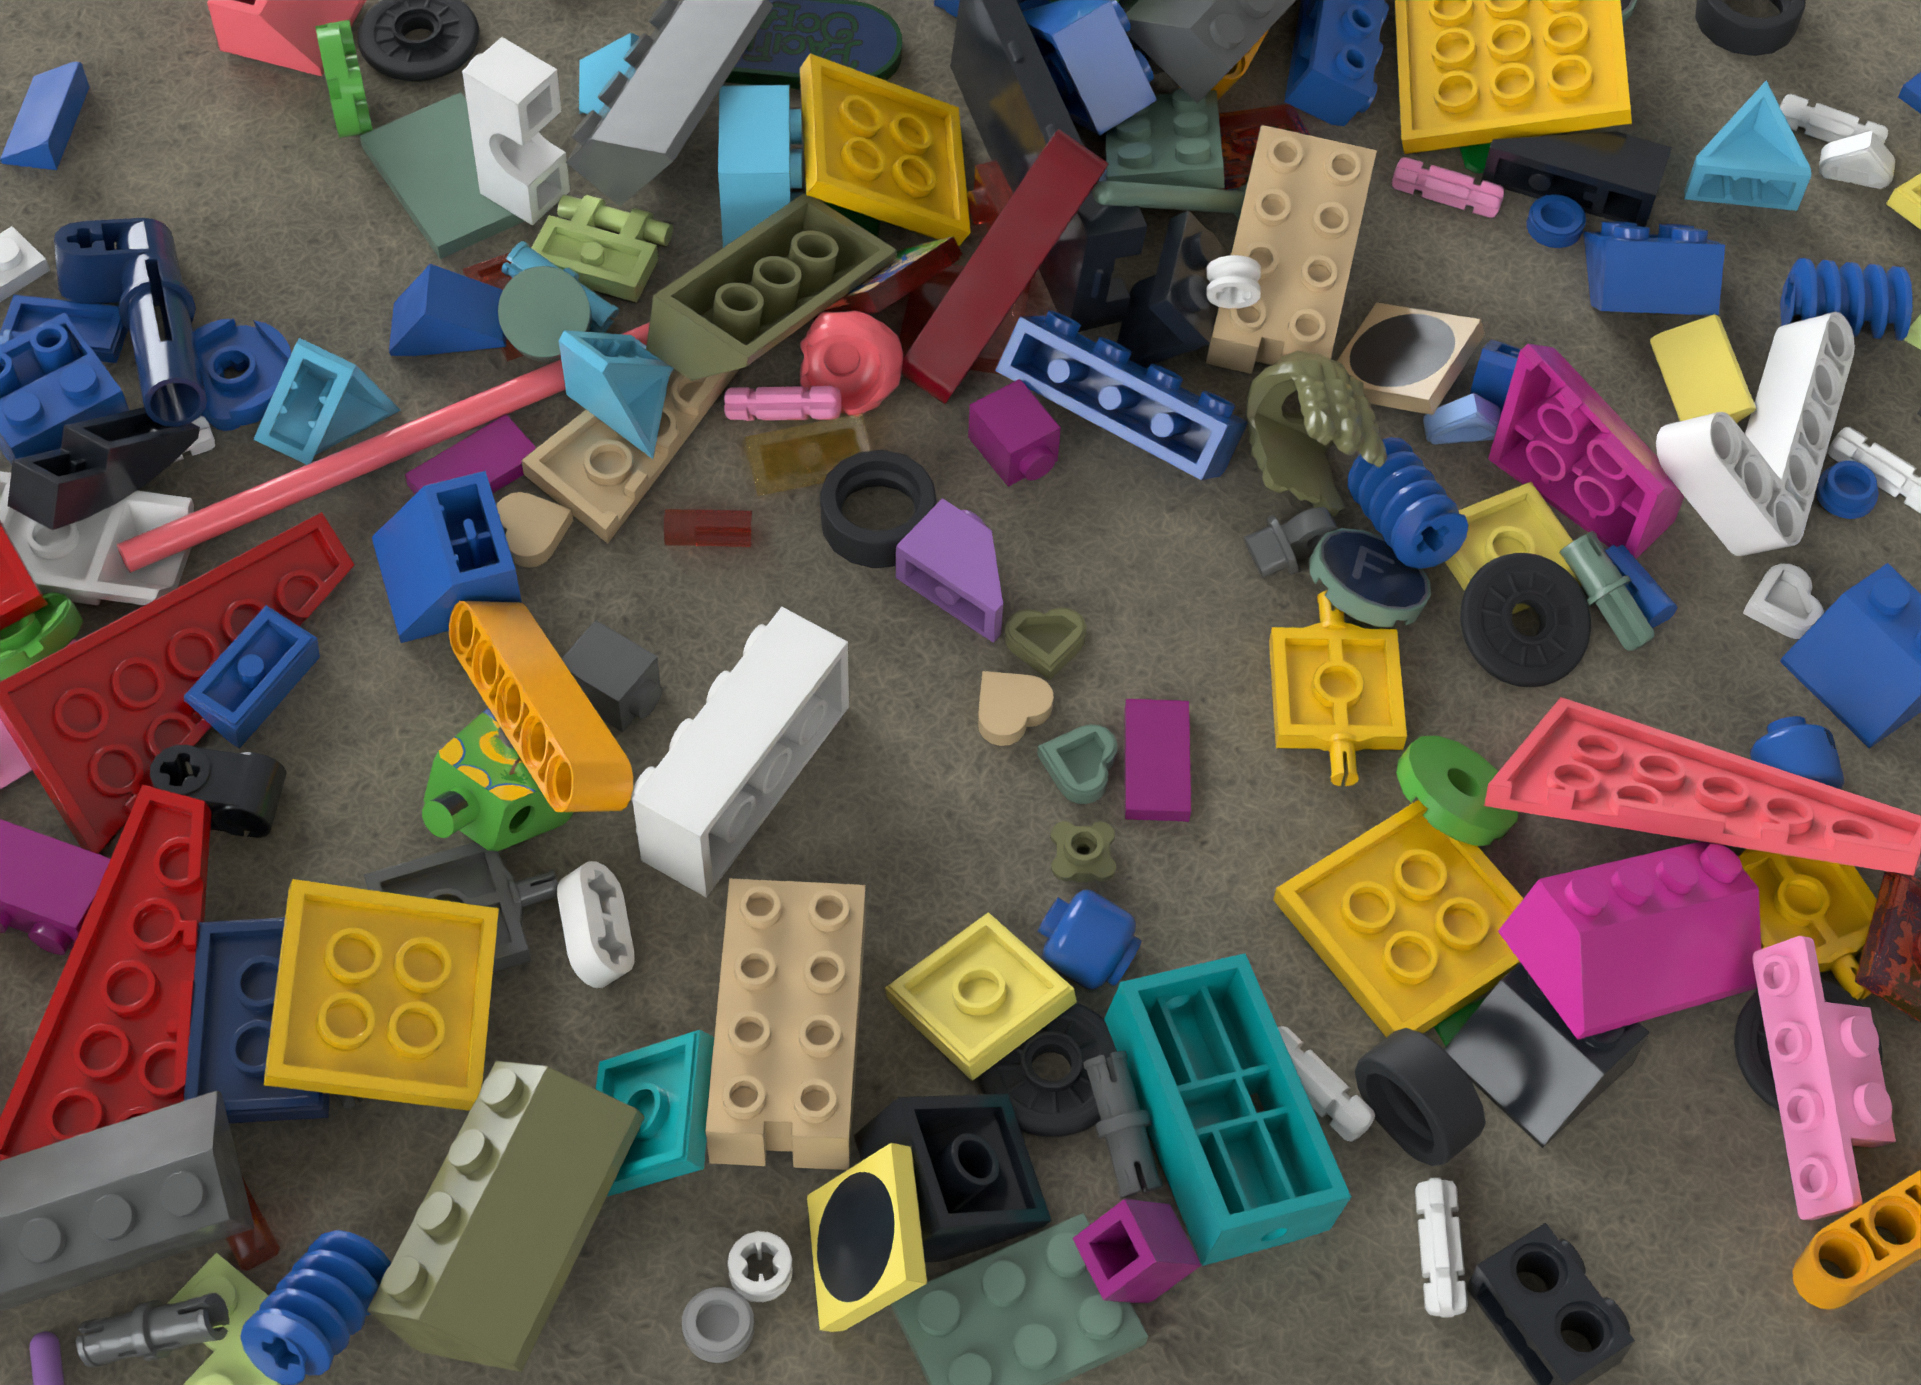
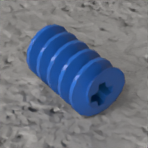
[1780,258,1913,341]
[1347,437,1469,569]
[240,1230,391,1385]

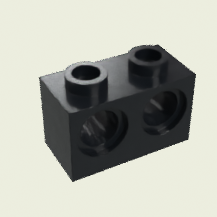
[1466,1223,1635,1385]

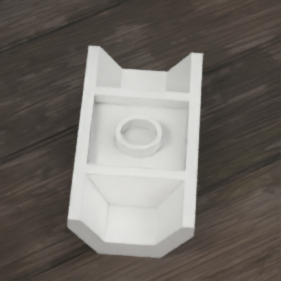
[0,471,194,605]

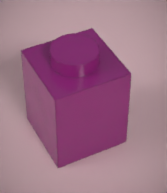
[968,379,1061,487]
[1072,1199,1201,1303]

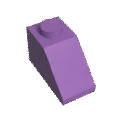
[896,498,1003,643]

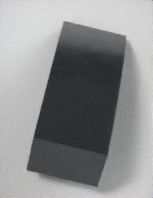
[7,407,200,530]

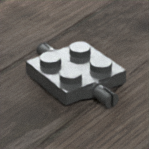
[364,842,558,972]

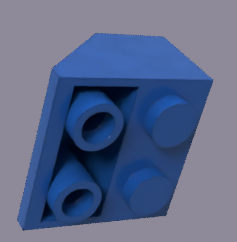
[1584,221,1725,316]
[0,313,129,465]
[372,471,522,643]

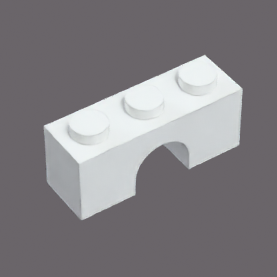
[462,37,570,226]

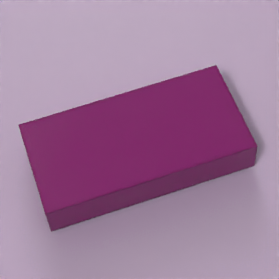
[405,414,536,494]
[1124,699,1191,822]

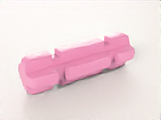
[1392,157,1504,218]
[724,386,842,421]

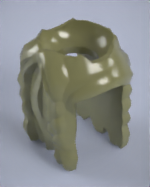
[1246,350,1387,516]

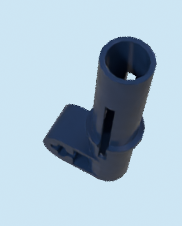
[54,218,207,427]

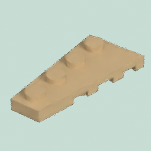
[521,368,739,544]

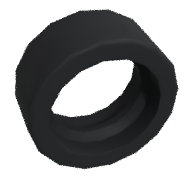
[1695,0,1806,56]
[820,450,937,568]
[1354,1028,1486,1166]

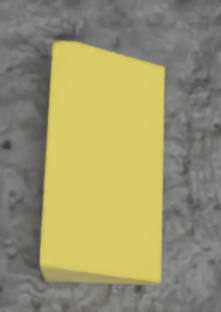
[1650,314,1757,423]

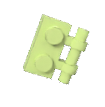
[531,194,673,302]

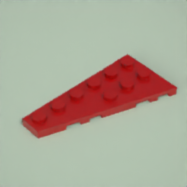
[0,512,355,854]
[0,784,211,1161]

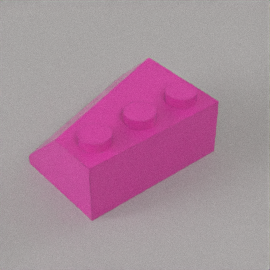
[1488,344,1685,559]

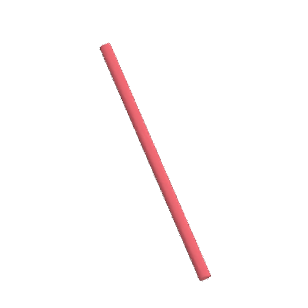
[117,322,650,573]

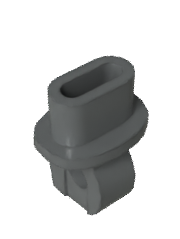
[1244,507,1339,578]

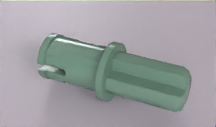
[1559,531,1655,651]

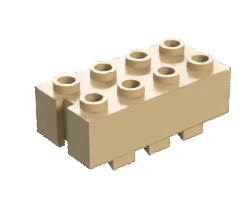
[1206,125,1377,374]
[706,878,866,1170]

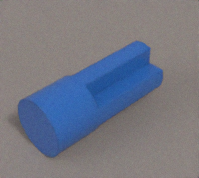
[1605,544,1677,628]

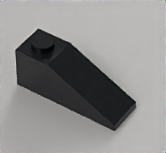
[1481,131,1672,227]

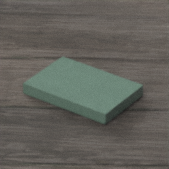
[360,92,524,259]

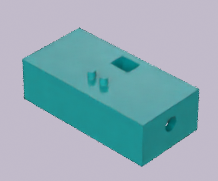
[1104,953,1351,1266]

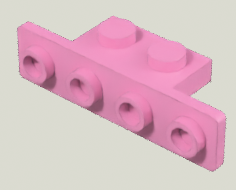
[1752,936,1896,1220]

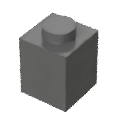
[562,620,662,732]

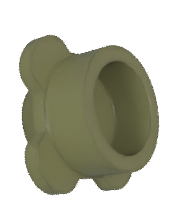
[1050,821,1116,882]

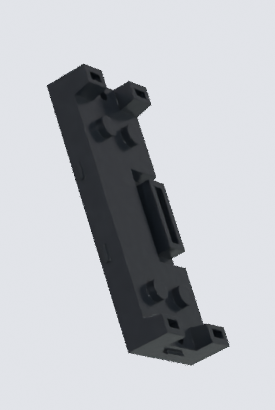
[950,0,1147,332]

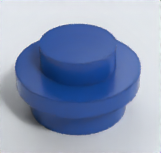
[1816,461,1879,519]

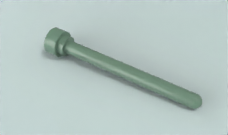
[1093,181,1248,220]

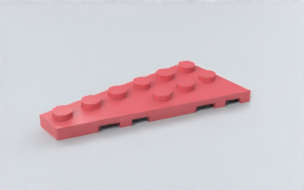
[1484,697,1921,876]

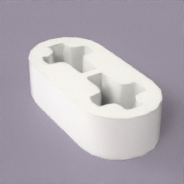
[557,861,635,988]

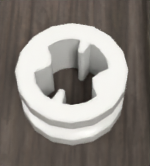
[1207,255,1261,309]
[728,1231,793,1302]

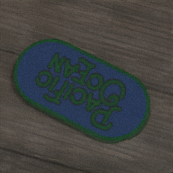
[725,0,902,90]

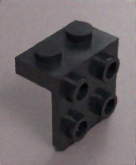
[1117,211,1230,369]

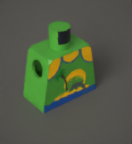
[422,708,573,852]

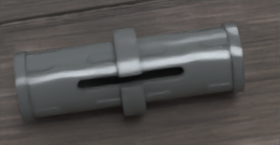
[1083,1051,1163,1198]
[76,1293,230,1368]

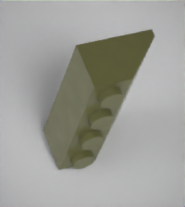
[646,192,897,380]
[367,1061,645,1372]

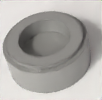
[682,1287,755,1363]

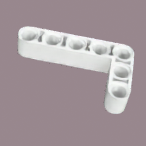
[1656,312,1855,556]

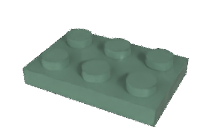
[1106,88,1225,189]
[891,1213,1148,1385]

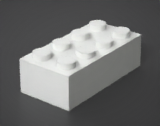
[631,607,849,898]

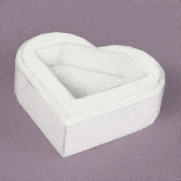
[1818,131,1896,189]
[1743,564,1824,639]

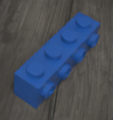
[1284,0,1389,126]
[995,311,1248,480]

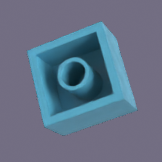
[718,85,803,248]

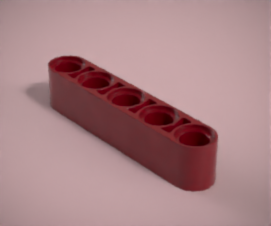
[901,129,1109,405]

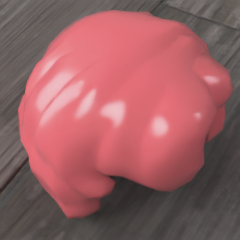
[800,311,903,418]

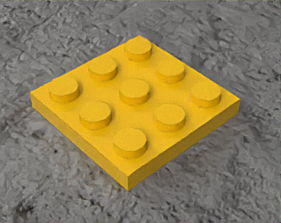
[800,53,971,246]
[1273,799,1523,1038]
[263,879,499,1111]

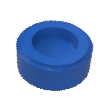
[1526,195,1586,248]

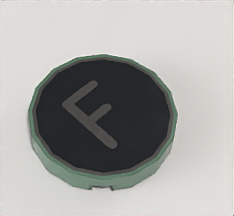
[1309,528,1431,627]

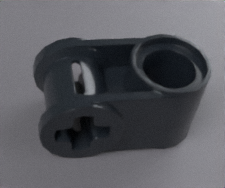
[150,745,287,838]

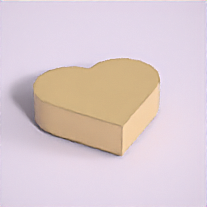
[497,492,573,568]
[978,671,1054,746]

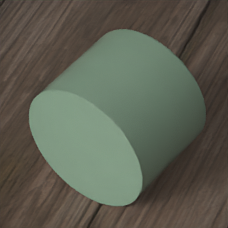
[498,266,592,362]

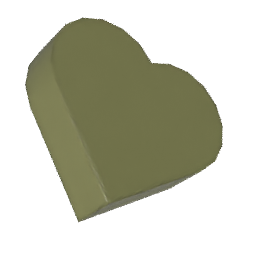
[1004,607,1087,680]

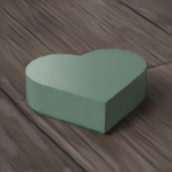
[1037,724,1117,804]

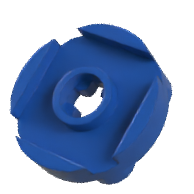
[173,318,291,431]

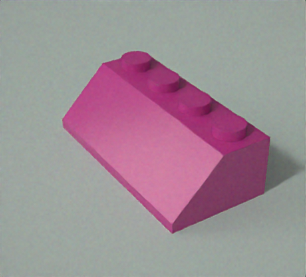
[1498,841,1761,1040]

